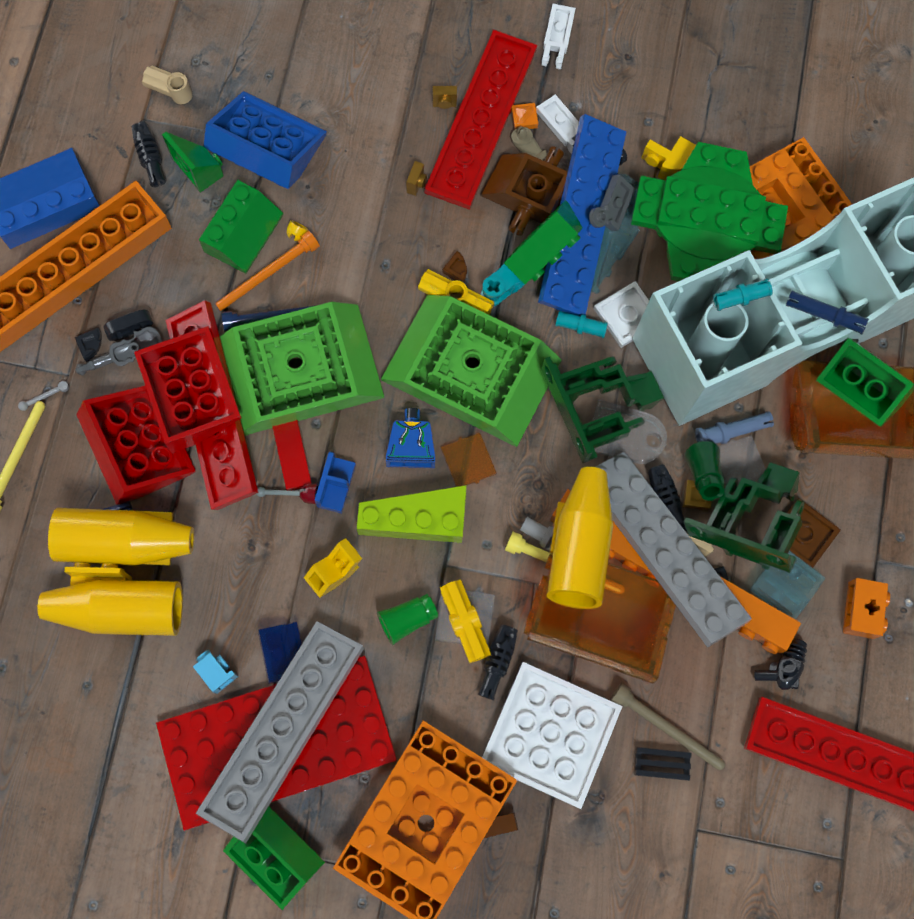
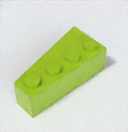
[357,485,467,543]

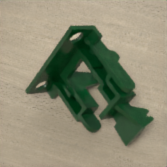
[541,356,664,463]
[684,462,804,573]

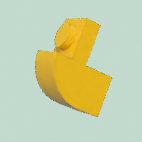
[642,136,696,180]
[304,538,362,598]

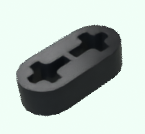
[103,309,153,341]

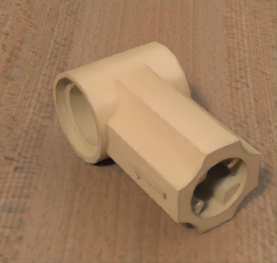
[142,65,193,104]

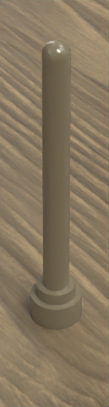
[610,683,725,770]

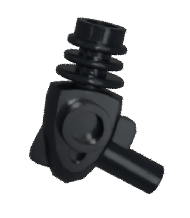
[755,638,807,690]

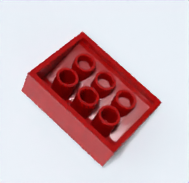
[134,326,241,453]
[76,386,196,505]

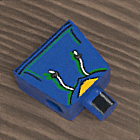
[386,408,435,468]

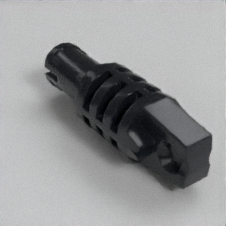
[131,121,166,187]
[648,464,687,532]
[478,625,518,701]

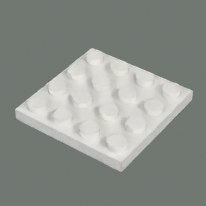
[482,662,622,809]

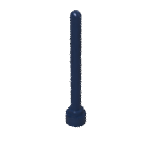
[222,305,317,332]

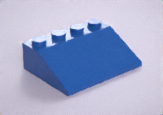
[203,91,327,189]
[0,148,100,249]

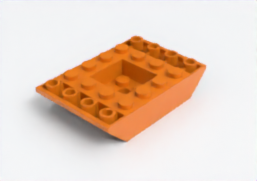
[750,137,853,260]
[333,721,517,919]

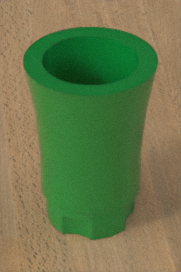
[377,594,438,646]

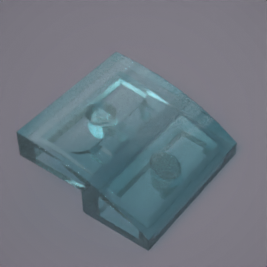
[750,551,825,620]

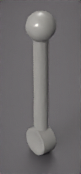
[18,381,69,411]

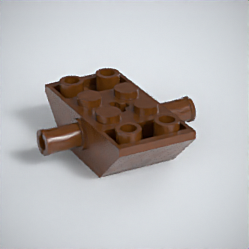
[481,146,568,236]

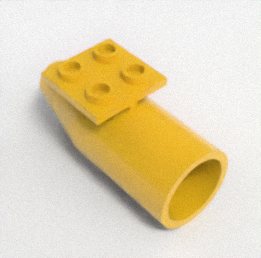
[547,467,613,609]
[48,508,194,565]
[37,563,183,636]

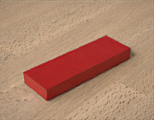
[272,420,312,490]

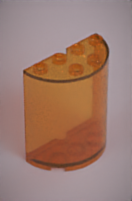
[790,361,914,460]
[523,554,676,684]

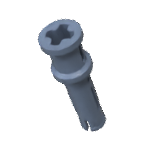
[695,411,774,444]

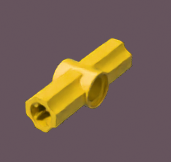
[418,269,494,315]
[440,579,491,664]

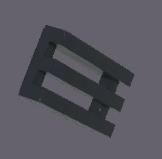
[634,747,692,781]

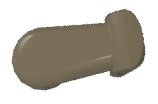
[511,126,547,161]

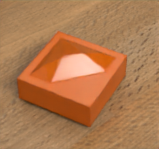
[511,103,538,130]

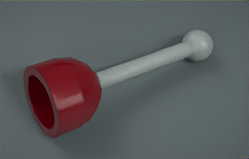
[256,483,319,504]

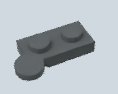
[589,174,635,231]

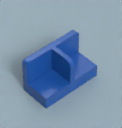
[315,452,356,514]

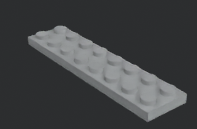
[595,452,752,648]
[196,622,364,844]

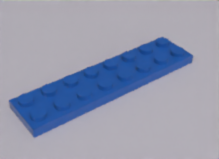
[538,114,626,316]

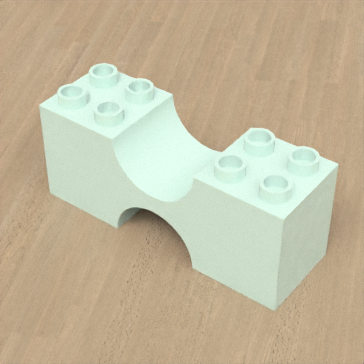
[632,178,914,426]

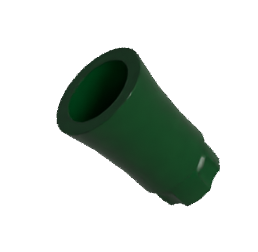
[684,441,724,501]

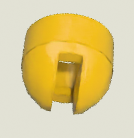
[286,220,308,241]

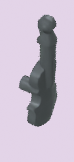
[75,327,163,376]

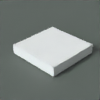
[593,281,649,348]

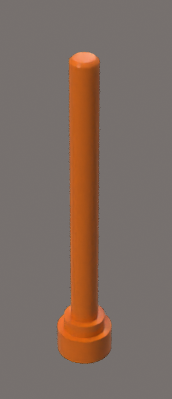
[215,230,320,311]

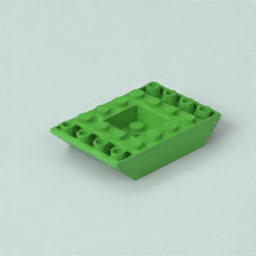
[381,295,562,447]
[220,302,384,436]

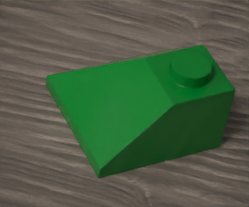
[162,132,223,193]

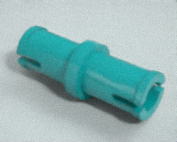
[713,278,773,311]
[556,311,608,338]

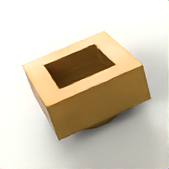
[433,86,457,109]
[406,161,427,196]
[683,480,711,511]

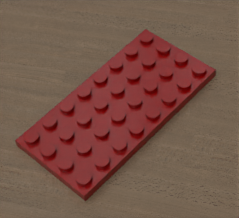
[156,656,397,831]

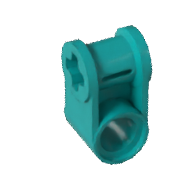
[481,264,525,306]

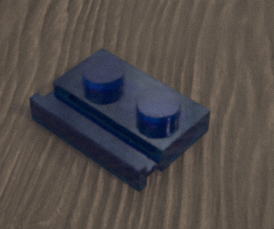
[257,622,302,684]

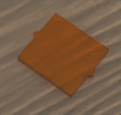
[441,433,497,487]

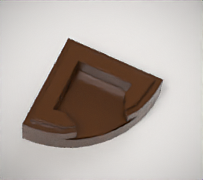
[442,251,467,283]

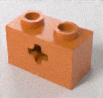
[843,578,890,639]

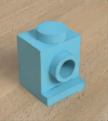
[193,650,238,694]

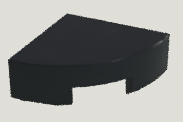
[74,328,102,362]

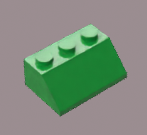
[199,180,284,274]
[504,200,583,284]
[816,338,914,427]
[223,806,325,910]

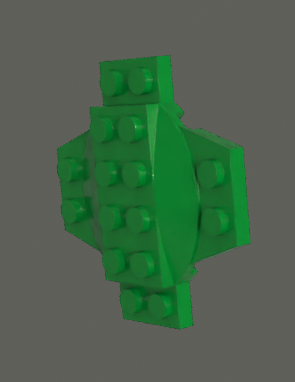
[631,142,788,282]

